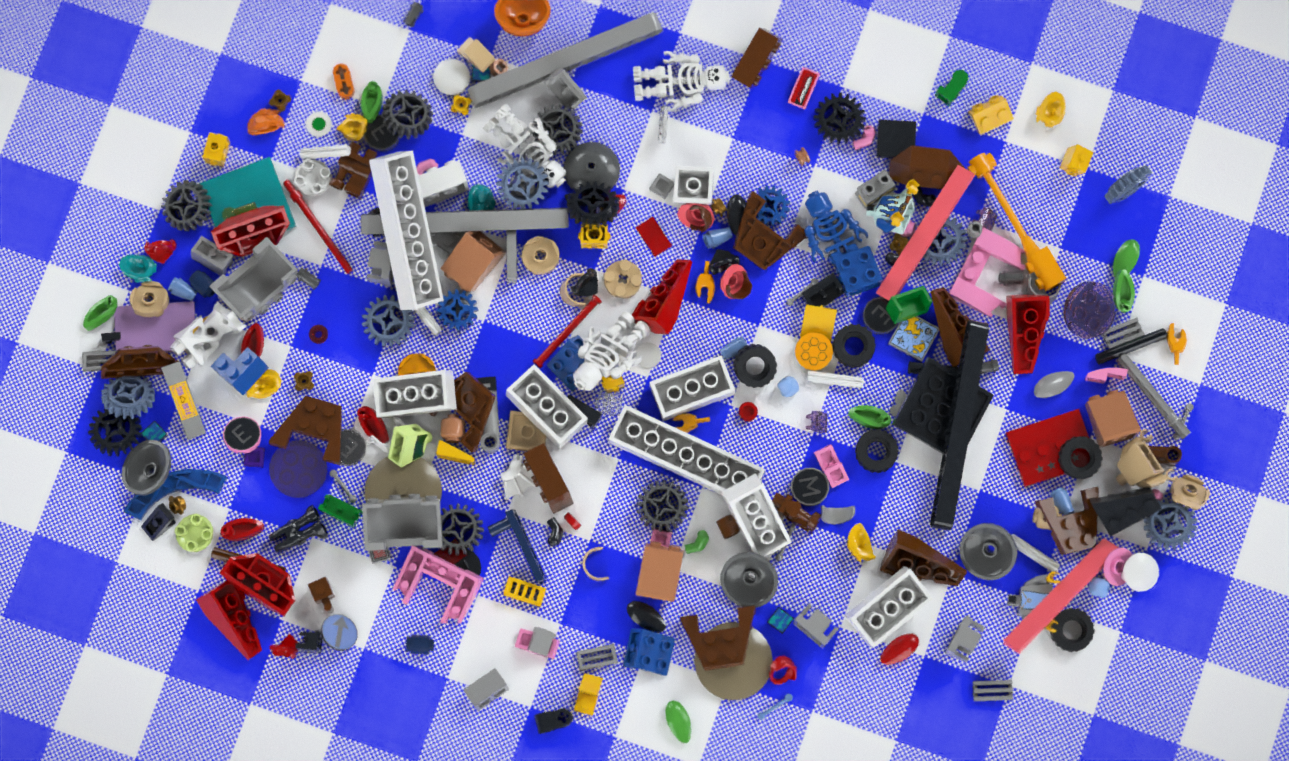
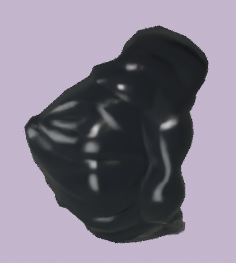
[709,249,740,275]
[571,268,598,297]

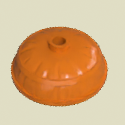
[494,0,551,37]

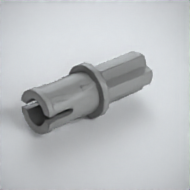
[967,221,982,238]

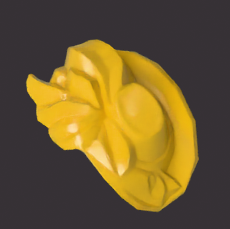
[1036,91,1066,128]
[336,113,367,142]
[246,369,281,399]
[847,523,876,562]

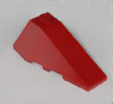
[632,259,692,335]
[1006,294,1050,374]
[196,580,262,660]

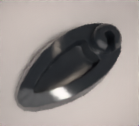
[727,195,746,236]
[627,601,666,632]

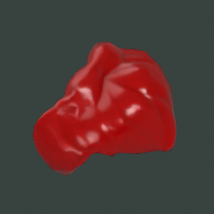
[144,239,176,264]
[269,634,298,659]
[769,656,797,685]

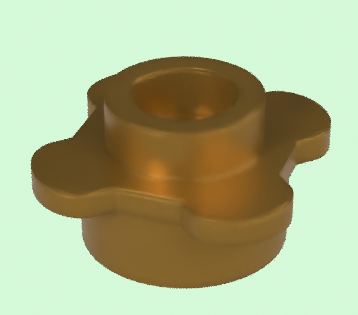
[269,90,291,112]
[710,198,727,217]
[890,233,909,255]
[294,371,314,391]
[168,496,186,515]

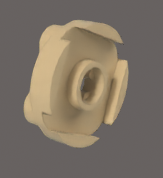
[521,236,560,275]
[604,260,642,299]
[130,281,169,317]
[1170,475,1210,510]

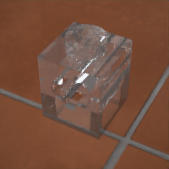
[595,392,623,416]

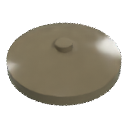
[365,456,442,503]
[695,622,773,701]

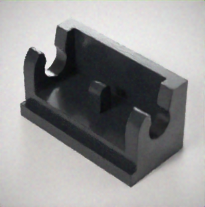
[801,273,844,307]
[295,630,323,654]

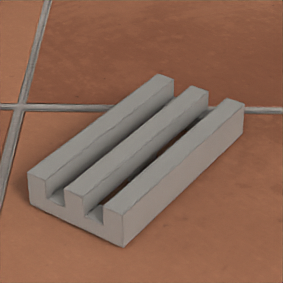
[1101,318,1145,349]
[82,351,116,372]
[576,644,618,671]
[973,680,1013,701]

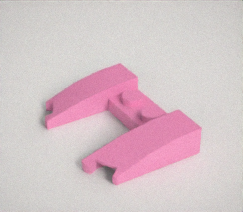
[949,227,1025,318]
[393,546,484,623]

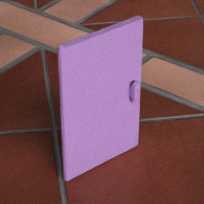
[114,301,195,352]

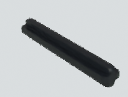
[1095,328,1167,364]

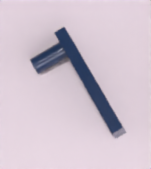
[488,509,547,583]

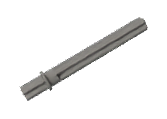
[1117,354,1191,440]

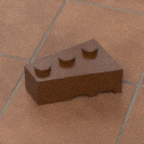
[731,27,784,88]
[523,443,574,514]

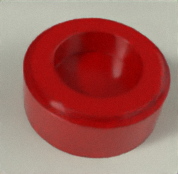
[738,402,758,422]
[564,512,582,530]

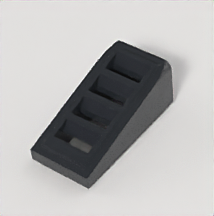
[567,395,602,430]

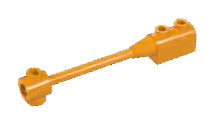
[967,153,1067,292]

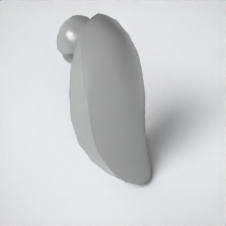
[1034,371,1075,398]

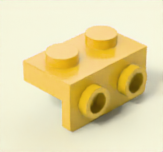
[967,95,1014,135]

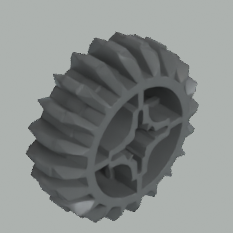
[382,89,433,139]
[532,104,583,155]
[161,180,212,232]
[636,480,689,532]
[441,503,484,556]

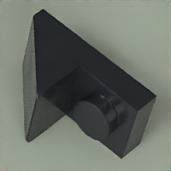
[141,503,176,541]

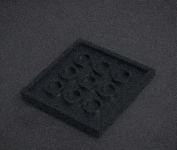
[892,357,994,454]

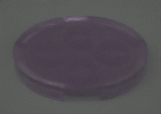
[1063,281,1116,339]
[269,440,328,498]

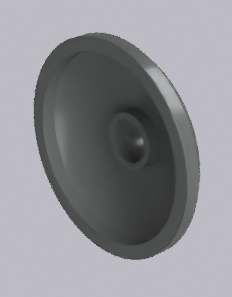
[564,142,620,190]
[122,440,171,495]
[959,523,1017,580]
[720,552,778,608]

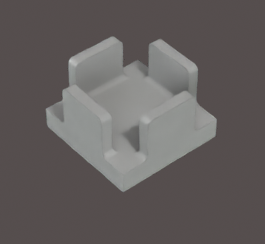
[367,241,394,288]
[793,604,839,649]
[945,615,986,663]

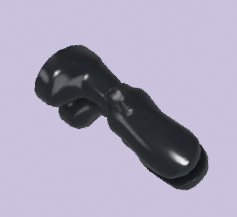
[269,505,329,552]

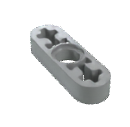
[507,230,517,284]

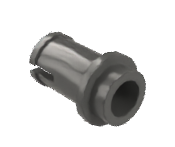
[403,2,424,27]
[296,268,321,290]
[999,271,1023,286]
[981,358,999,374]

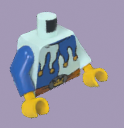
[866,179,919,234]

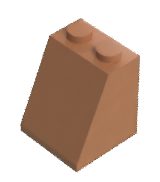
[440,231,507,292]
[1085,389,1141,448]
[636,541,684,602]

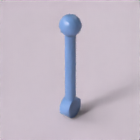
[757,694,793,720]

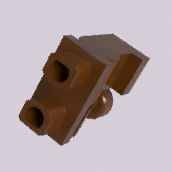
[329,142,377,200]
[772,493,821,534]

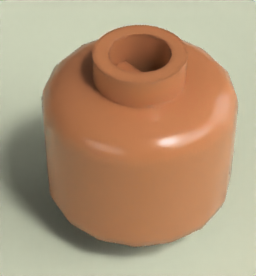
[440,414,466,443]

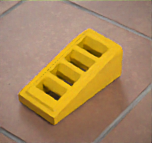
[436,440,476,466]
[503,576,546,607]

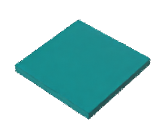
[199,157,297,231]

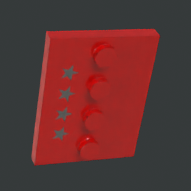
[1005,409,1090,488]

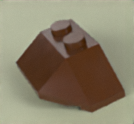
[889,145,966,189]
[101,345,178,379]

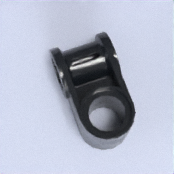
[534,709,573,734]

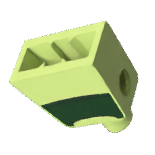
[388,424,432,467]

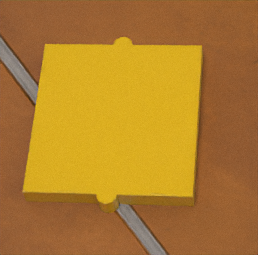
[800,304,837,342]

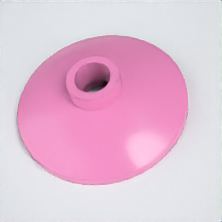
[1103,547,1132,586]

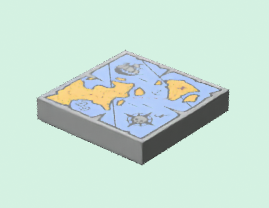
[888,316,939,363]

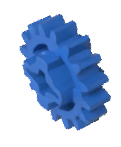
[756,185,790,227]
[437,289,479,331]

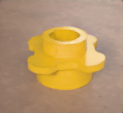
[451,95,472,115]

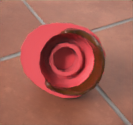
[677,203,714,233]
[720,264,753,299]

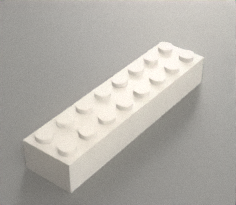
[369,150,444,310]
[608,405,765,495]

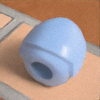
[777,376,799,397]
[1089,577,1110,598]

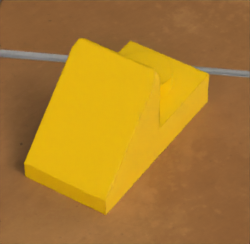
[574,673,603,716]

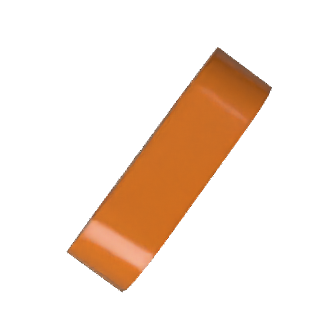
[333,63,355,100]

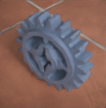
[496,156,549,210]
[1104,165,1153,204]
[919,216,968,267]
[362,295,415,348]
[101,376,155,419]
[1143,498,1197,551]

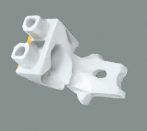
[170,302,246,369]

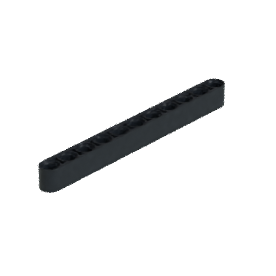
[930,320,989,531]

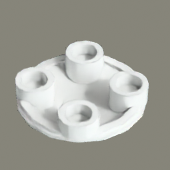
[433,59,470,96]
[294,159,331,196]
[1121,553,1159,592]

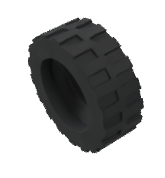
[833,324,876,368]
[733,344,777,388]
[855,429,899,473]
[1058,436,1103,479]
[1050,608,1095,652]

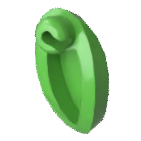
[361,81,383,124]
[1113,239,1140,277]
[1113,269,1135,313]
[83,295,118,331]
[848,405,891,429]
[665,700,691,743]

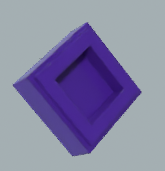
[244,447,265,468]

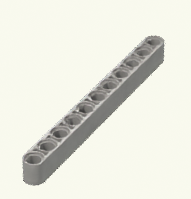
[467,13,663,108]
[360,208,569,235]

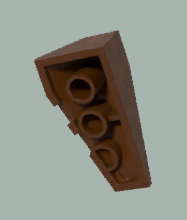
[931,287,990,367]
[880,529,967,586]

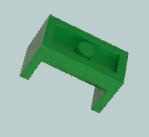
[886,286,932,324]

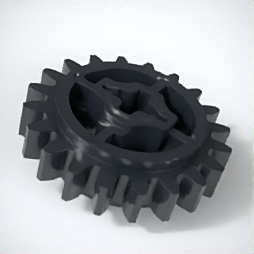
[813,92,866,145]
[567,181,619,229]
[88,409,143,457]

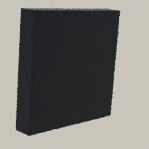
[876,119,916,159]

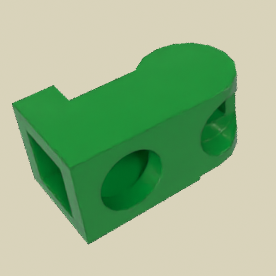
[935,70,969,107]

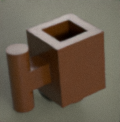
[308,576,335,613]

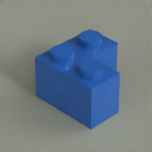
[210,347,269,395]

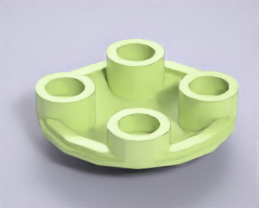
[175,513,213,552]

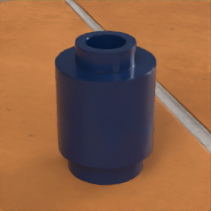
[189,270,215,298]
[406,634,434,655]

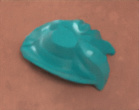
[468,184,496,211]
[119,254,157,283]

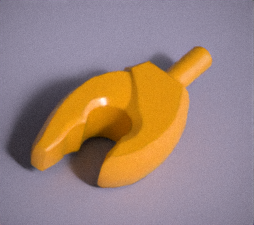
[695,261,715,304]
[1167,323,1187,365]
[672,413,710,433]

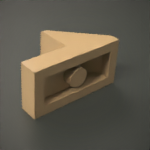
[457,37,496,72]

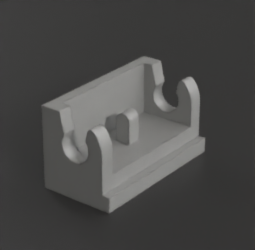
[544,68,588,110]
[191,236,233,276]
[463,668,510,711]

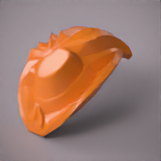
[247,108,285,135]

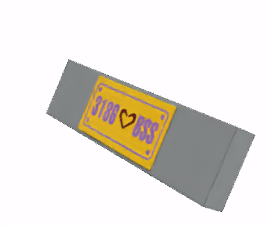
[161,361,206,440]

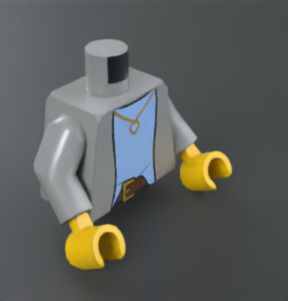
[1007,572,1061,633]

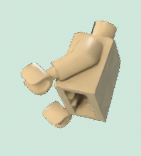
[1116,429,1178,488]

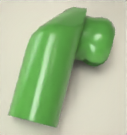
[684,530,709,554]

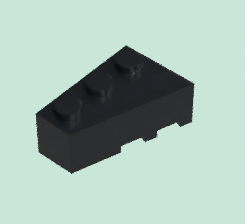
[1089,488,1162,537]

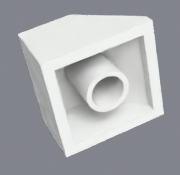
[673,166,714,204]

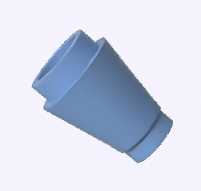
[703,227,732,249]
[168,277,197,301]
[720,336,748,360]
[1050,487,1075,515]

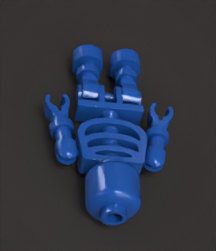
[805,190,868,285]

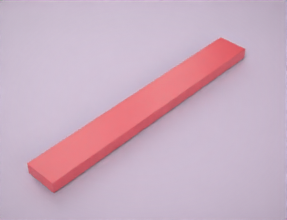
[876,165,975,301]
[1003,538,1119,654]

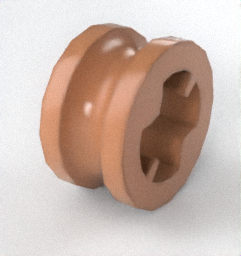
[489,58,508,76]
[794,147,810,166]

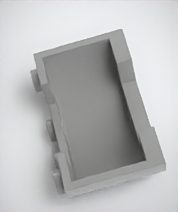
[209,237,298,322]
[362,494,443,551]

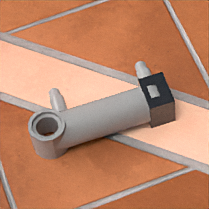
[465,377,500,454]

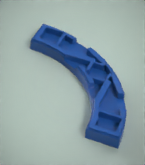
[123,469,228,521]

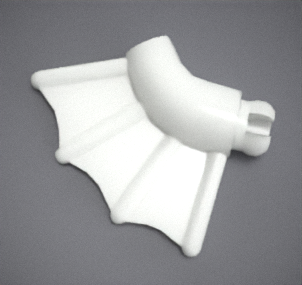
[500,454,535,500]

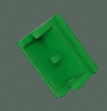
[318,494,362,528]

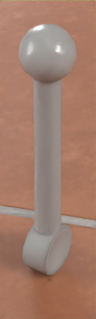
[786,278,818,306]
[1173,403,1194,440]
[330,470,357,503]
[775,524,795,561]

